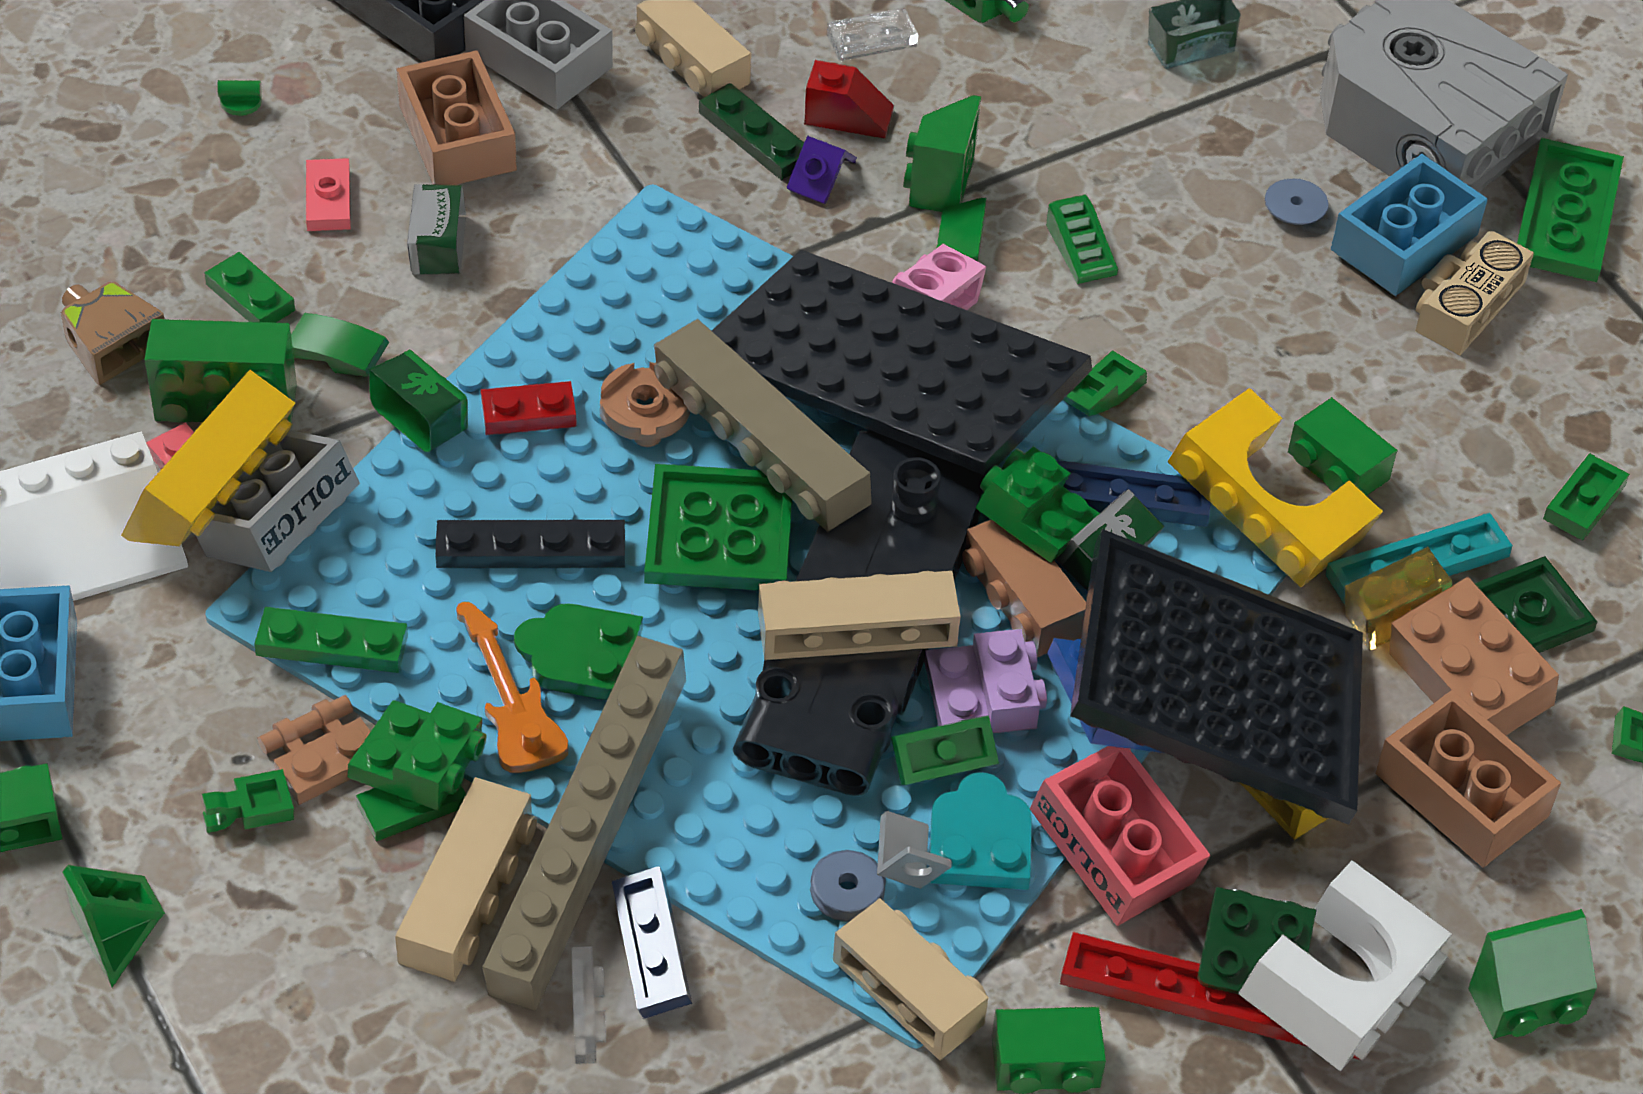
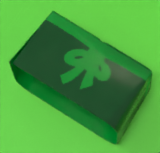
[369,349,468,452]

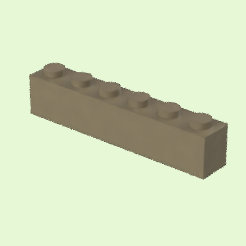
[654,319,872,532]

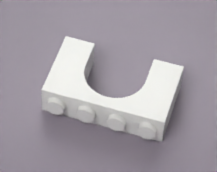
[1238,861,1451,1071]

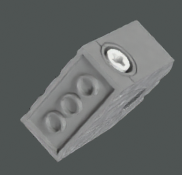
[1320,0,1568,193]

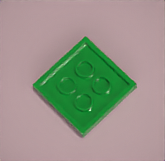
[644,464,792,590]

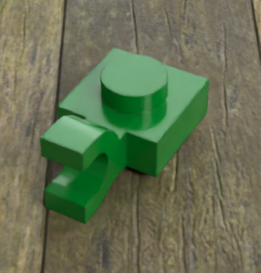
[202,769,294,833]

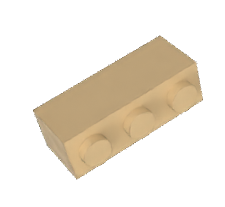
[635,0,751,98]
[833,898,989,1060]

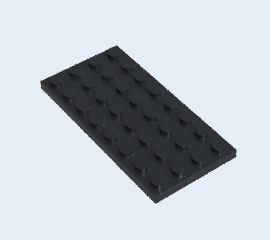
[712,250,1092,476]

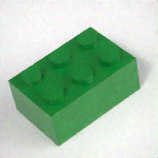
[144,319,297,423]

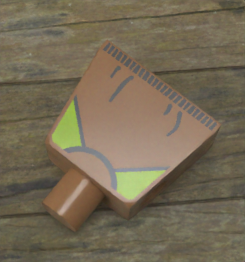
[61,282,165,386]

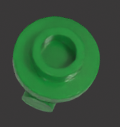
[217,80,262,116]

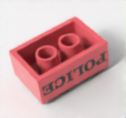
[1030,746,1211,926]

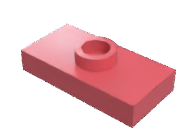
[306,158,351,231]

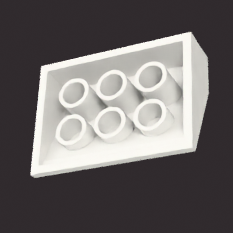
[0,431,188,601]

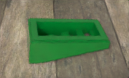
[1046,194,1118,284]

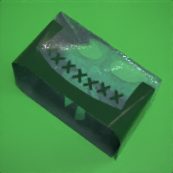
[1148,0,1241,69]

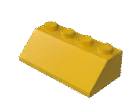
[121,370,296,546]

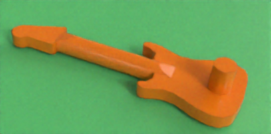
[456,602,568,773]

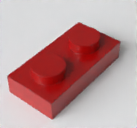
[481,381,577,435]

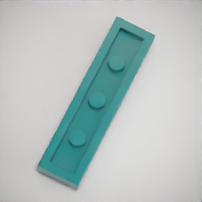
[1325,513,1513,609]

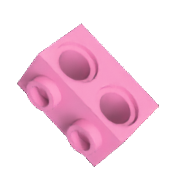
[892,244,987,310]

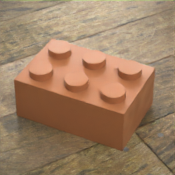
[396,50,517,185]
[1389,577,1559,735]
[1375,690,1561,868]

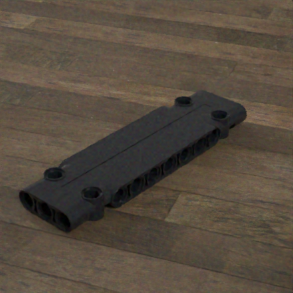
[733,429,985,796]

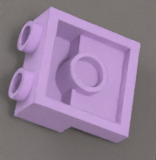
[924,629,1047,733]

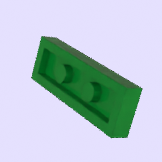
[254,607,408,673]

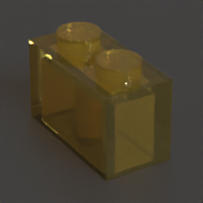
[1345,547,1452,651]

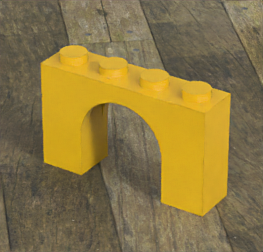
[1167,388,1383,588]

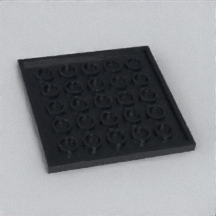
[1070,529,1363,825]

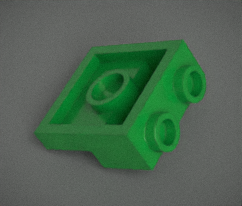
[976,446,1100,563]
[348,700,487,811]

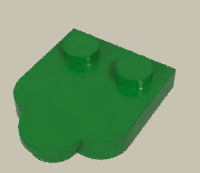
[514,604,643,700]

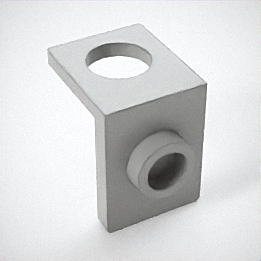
[877,811,952,889]

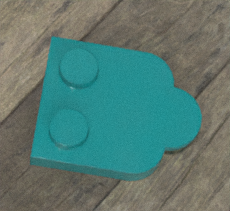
[929,772,1032,890]

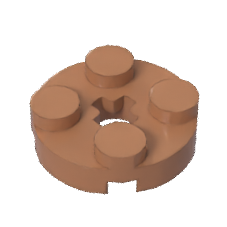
[600,362,690,447]

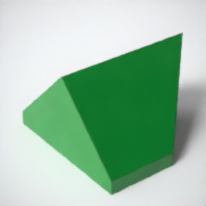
[62,865,165,988]

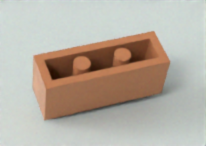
[962,520,1086,657]

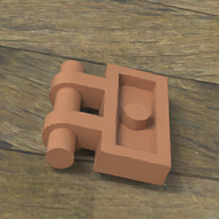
[257,695,371,805]

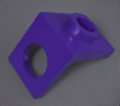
[787,135,857,204]

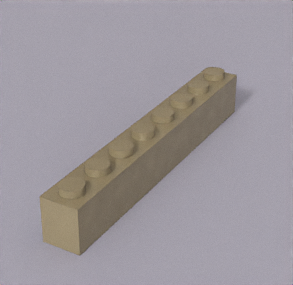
[482,636,686,1011]

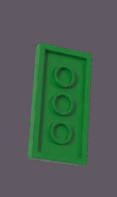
[1517,137,1624,282]

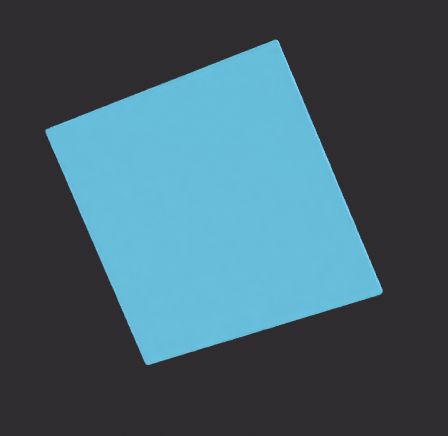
[205,184,1287,1049]

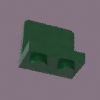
[1197,887,1317,995]

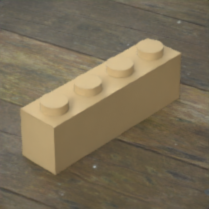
[758,571,961,660]
[395,777,537,982]

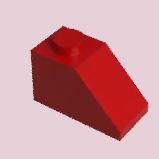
[804,60,894,139]

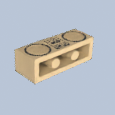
[1415,231,1534,356]

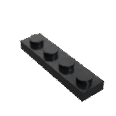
[435,520,625,568]

